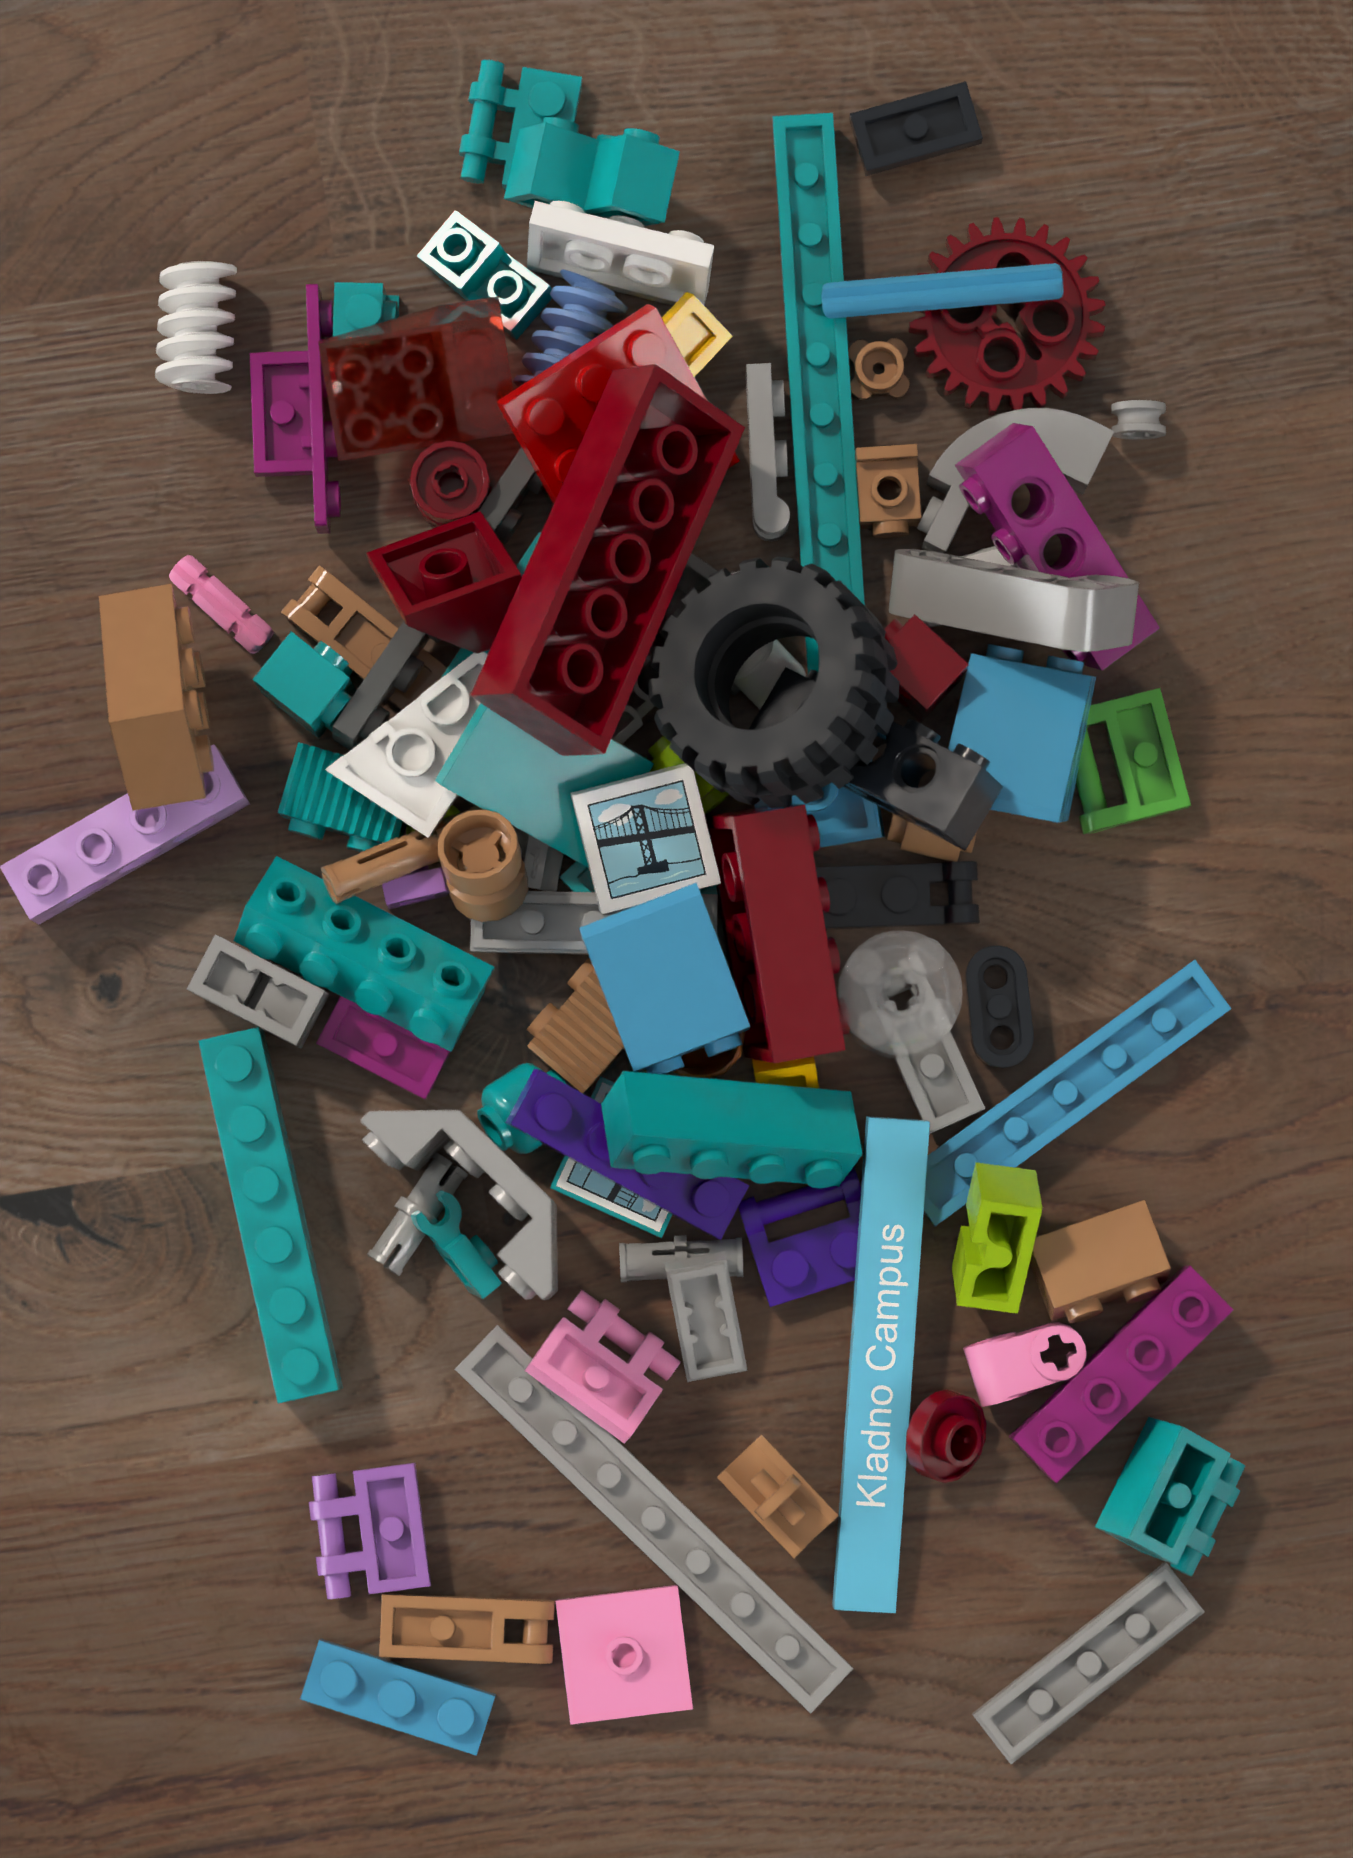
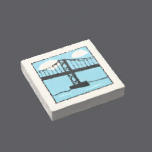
[570,763,721,914]

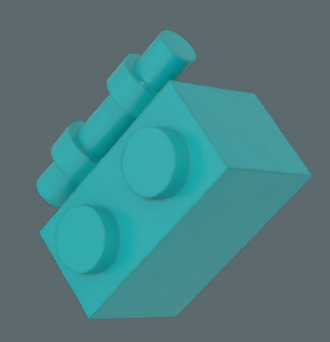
[1095,1417,1246,1577]

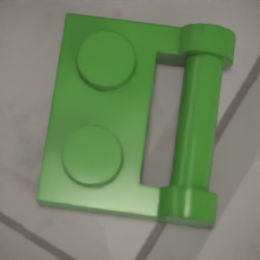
[1076,688,1191,835]

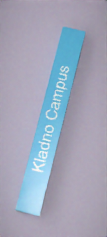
[832,1116,930,1613]

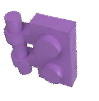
[308,1462,431,1599]

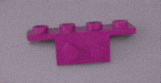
[250,284,341,534]

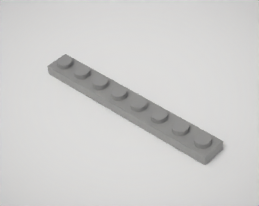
[455,1325,853,1713]

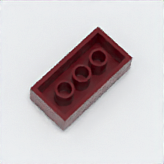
[705,804,850,1064]

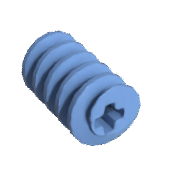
[512,269,628,387]

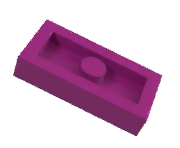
[316,996,451,1100]

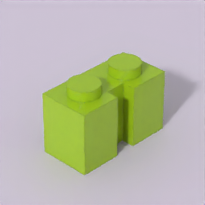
[952,1162,1043,1314]

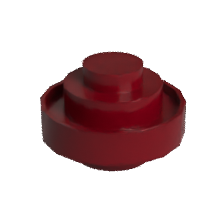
[906,1389,987,1483]

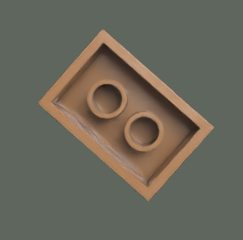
[99,584,214,811]

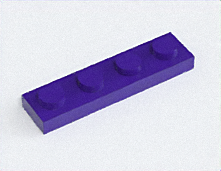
[505,1069,749,1240]

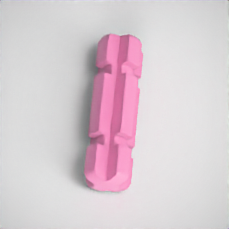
[169,555,274,654]

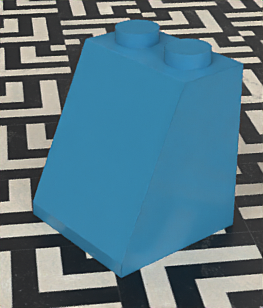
[948,644,1096,823]
[579,882,750,1075]

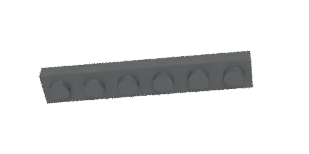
[332,447,544,751]

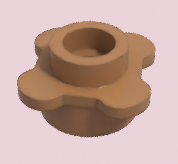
[848,338,910,400]

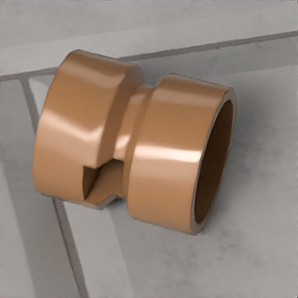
[438,809,528,922]

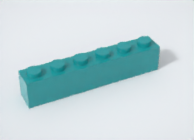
[198,1027,343,1403]

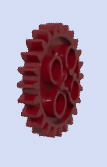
[908,217,1106,416]

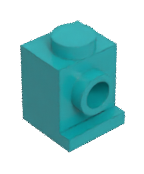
[333,282,400,357]

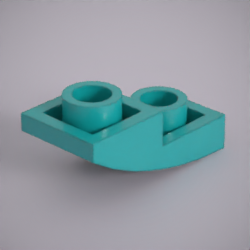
[417,210,552,340]

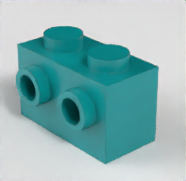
[252,631,356,738]

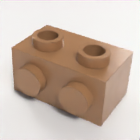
[1030,1200,1171,1324]

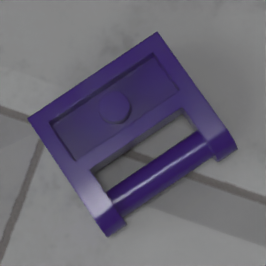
[738,1167,861,1307]

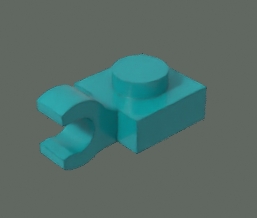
[411,1190,502,1299]

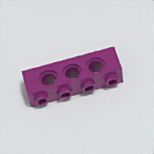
[955,423,1160,670]
[1008,1265,1233,1483]

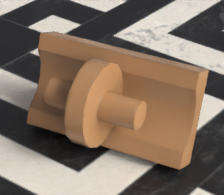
[717,1434,839,1558]

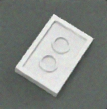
[527,201,714,306]

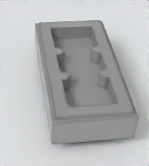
[664,1251,748,1382]

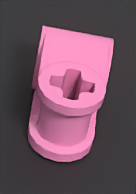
[963,1322,1086,1407]

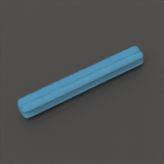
[821,263,1064,319]

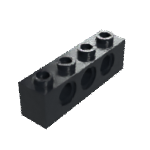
[748,667,1003,851]

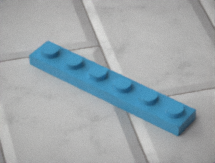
[924,960,1231,1227]

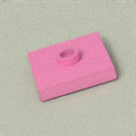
[556,1585,693,1725]

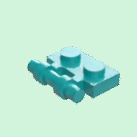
[459,60,583,190]

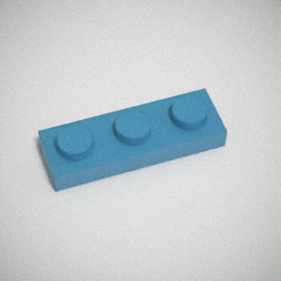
[300,1639,496,1756]

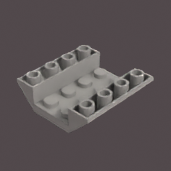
[360,1110,558,1300]

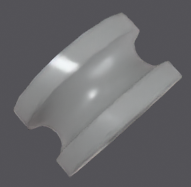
[1111,400,1166,439]

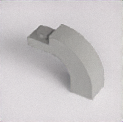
[917,408,1114,554]

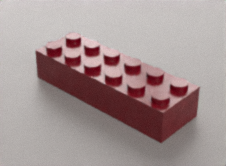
[470,364,745,756]

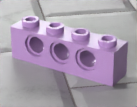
[0,744,250,925]

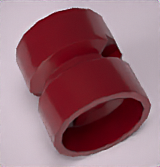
[410,441,492,527]

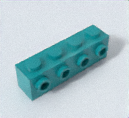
[233,856,494,1052]
[601,1071,863,1188]

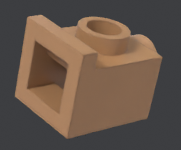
[855,444,921,538]

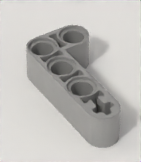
[888,549,1139,651]

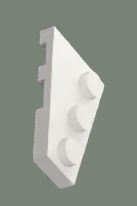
[325,652,488,838]

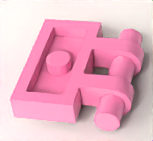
[524,1289,681,1443]

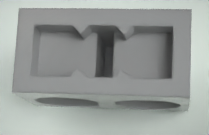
[187,934,330,1049]

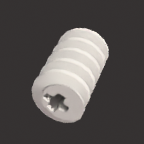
[155,261,237,394]

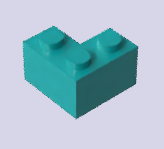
[504,117,680,226]

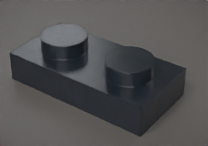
[849,81,983,176]

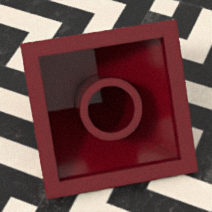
[367,511,522,654]

